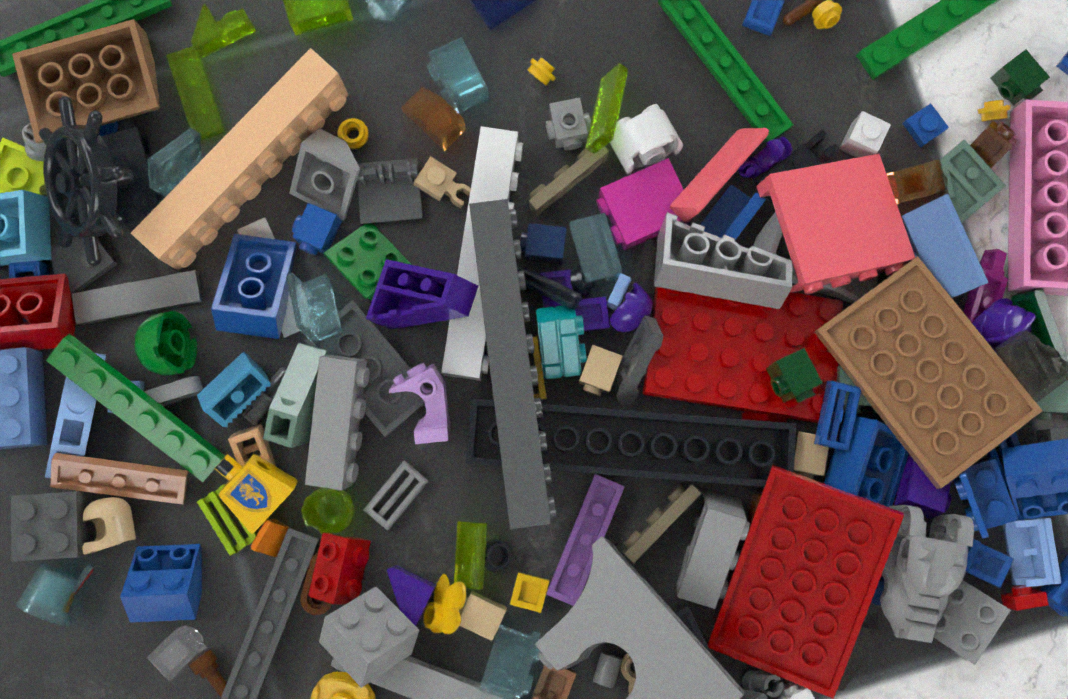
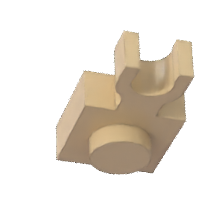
[413,156,471,209]

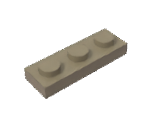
[529,142,609,217]
[622,484,701,563]

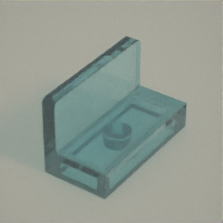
[569,213,623,283]
[286,273,342,343]

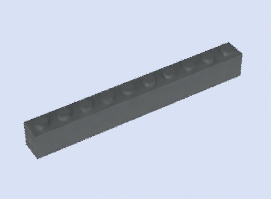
[469,199,556,530]

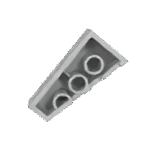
[654,212,792,309]

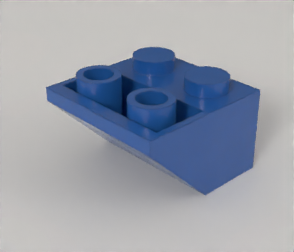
[1002,438,1068,520]
[120,544,202,622]

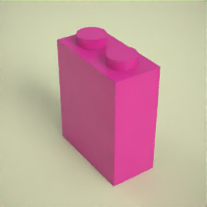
[596,158,693,251]

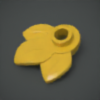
[423,574,466,635]

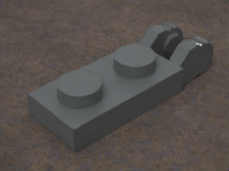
[612,316,663,406]

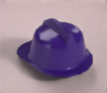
[972,298,1036,357]

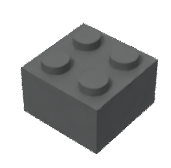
[11,491,93,562]

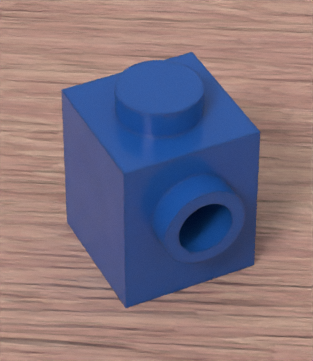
[292,203,342,256]

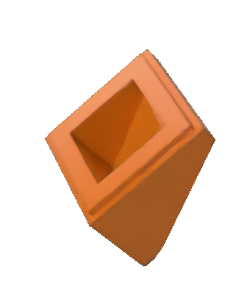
[250,519,292,557]

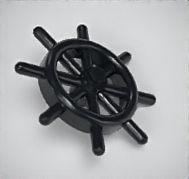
[39,96,134,266]

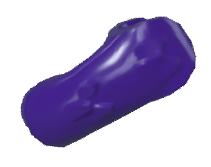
[738,137,793,178]

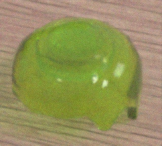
[301,487,355,534]

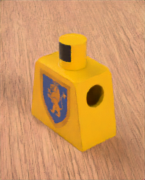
[214,454,298,534]

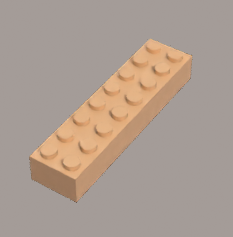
[131,48,349,271]

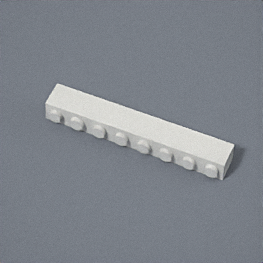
[441,126,523,381]

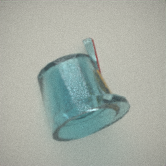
[16,564,94,626]

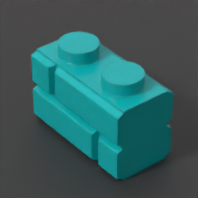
[536,305,587,379]

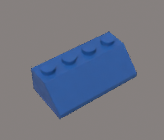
[823,416,909,507]

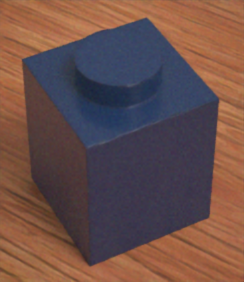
[520,223,566,264]

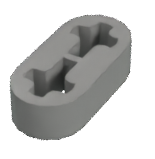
[145,376,203,407]

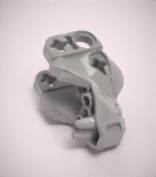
[880,505,974,643]

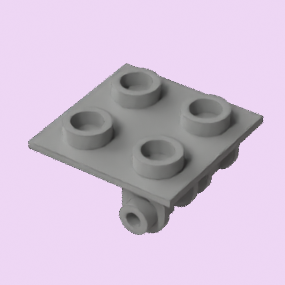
[933,580,1011,665]

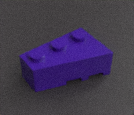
[366,259,478,329]

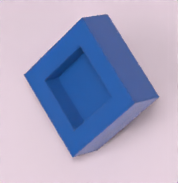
[902,103,949,148]

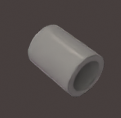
[593,652,623,688]

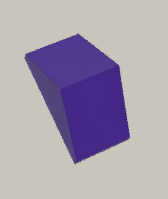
[387,565,437,627]

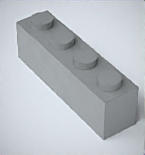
[305,355,370,491]

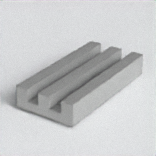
[364,460,429,531]

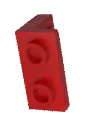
[309,533,371,604]

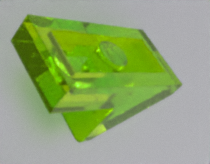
[191,3,256,58]

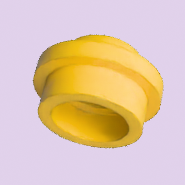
[812,0,842,29]
[527,58,556,86]
[977,100,1011,121]
[337,118,369,149]

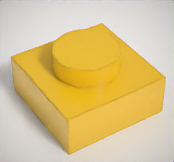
[510,572,549,613]

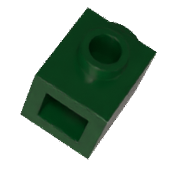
[990,49,1050,106]
[766,348,823,403]

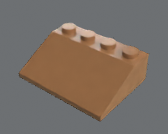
[12,19,160,144]

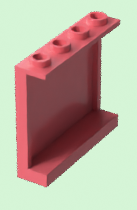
[756,154,915,294]

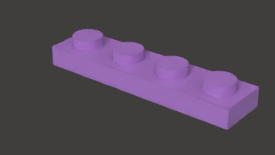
[546,474,625,606]

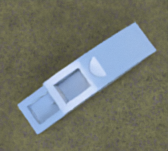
[45,353,106,478]

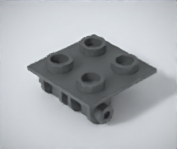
[357,158,423,224]

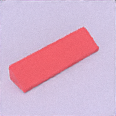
[670,128,769,223]

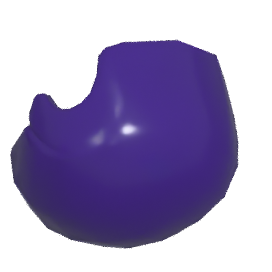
[610,282,653,333]

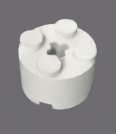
[610,104,683,176]

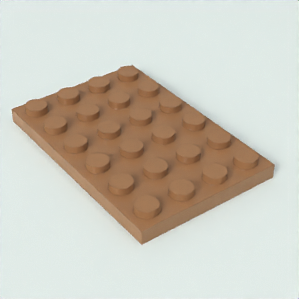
[814,256,1042,489]

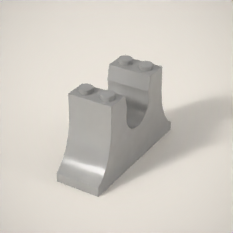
[535,536,745,699]

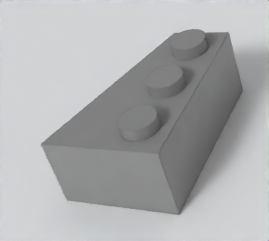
[676,488,750,609]

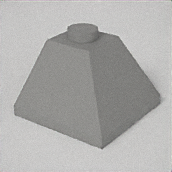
[289,128,360,221]

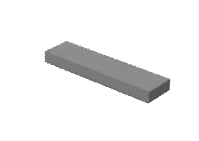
[72,270,203,326]

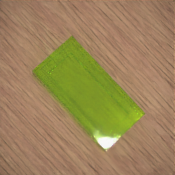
[454,521,487,589]

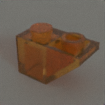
[886,159,945,204]

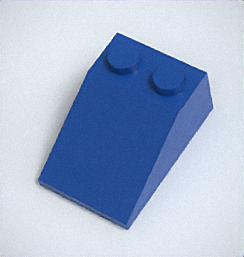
[211,234,296,339]

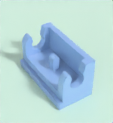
[1003,517,1062,587]

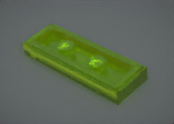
[166,45,226,142]
[585,63,628,154]

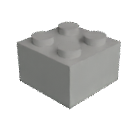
[319,587,419,688]

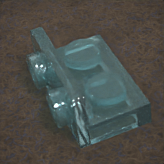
[147,128,203,197]

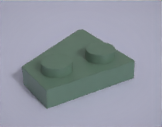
[937,139,1006,223]

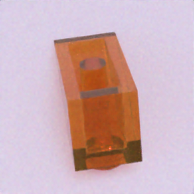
[401,87,466,151]

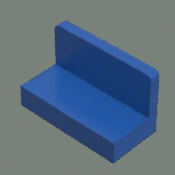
[700,185,766,240]

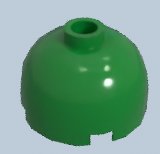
[134,311,197,375]

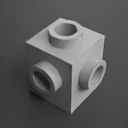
[545,98,592,150]

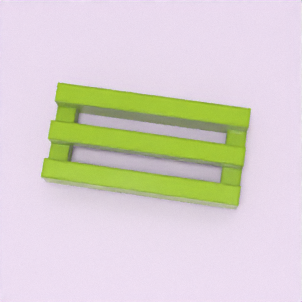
[197,484,258,556]

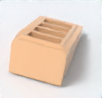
[228,424,276,466]

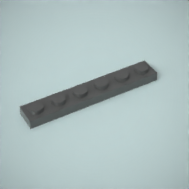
[221,528,320,699]

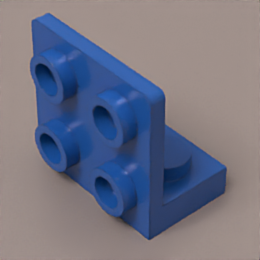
[954,457,1018,539]

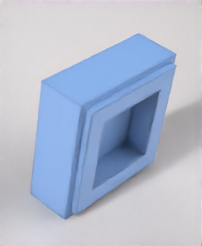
[607,273,631,310]

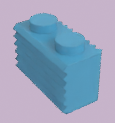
[197,352,270,427]

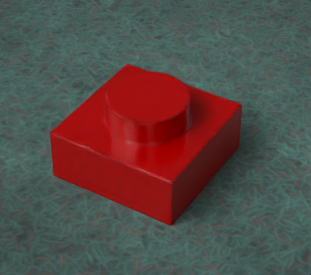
[1001,585,1049,611]

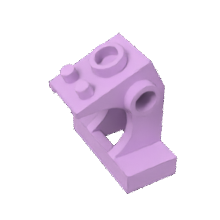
[389,363,451,444]

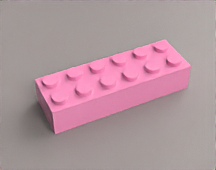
[1008,99,1068,296]

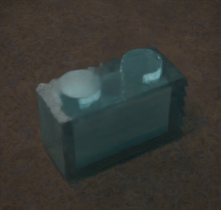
[427,37,490,114]

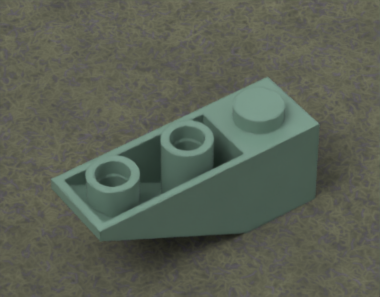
[263,343,329,448]

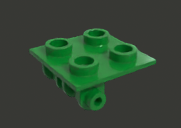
[324,223,412,301]

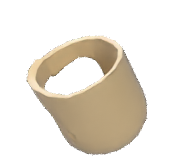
[82,497,136,554]

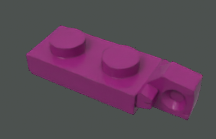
[963,249,1008,323]

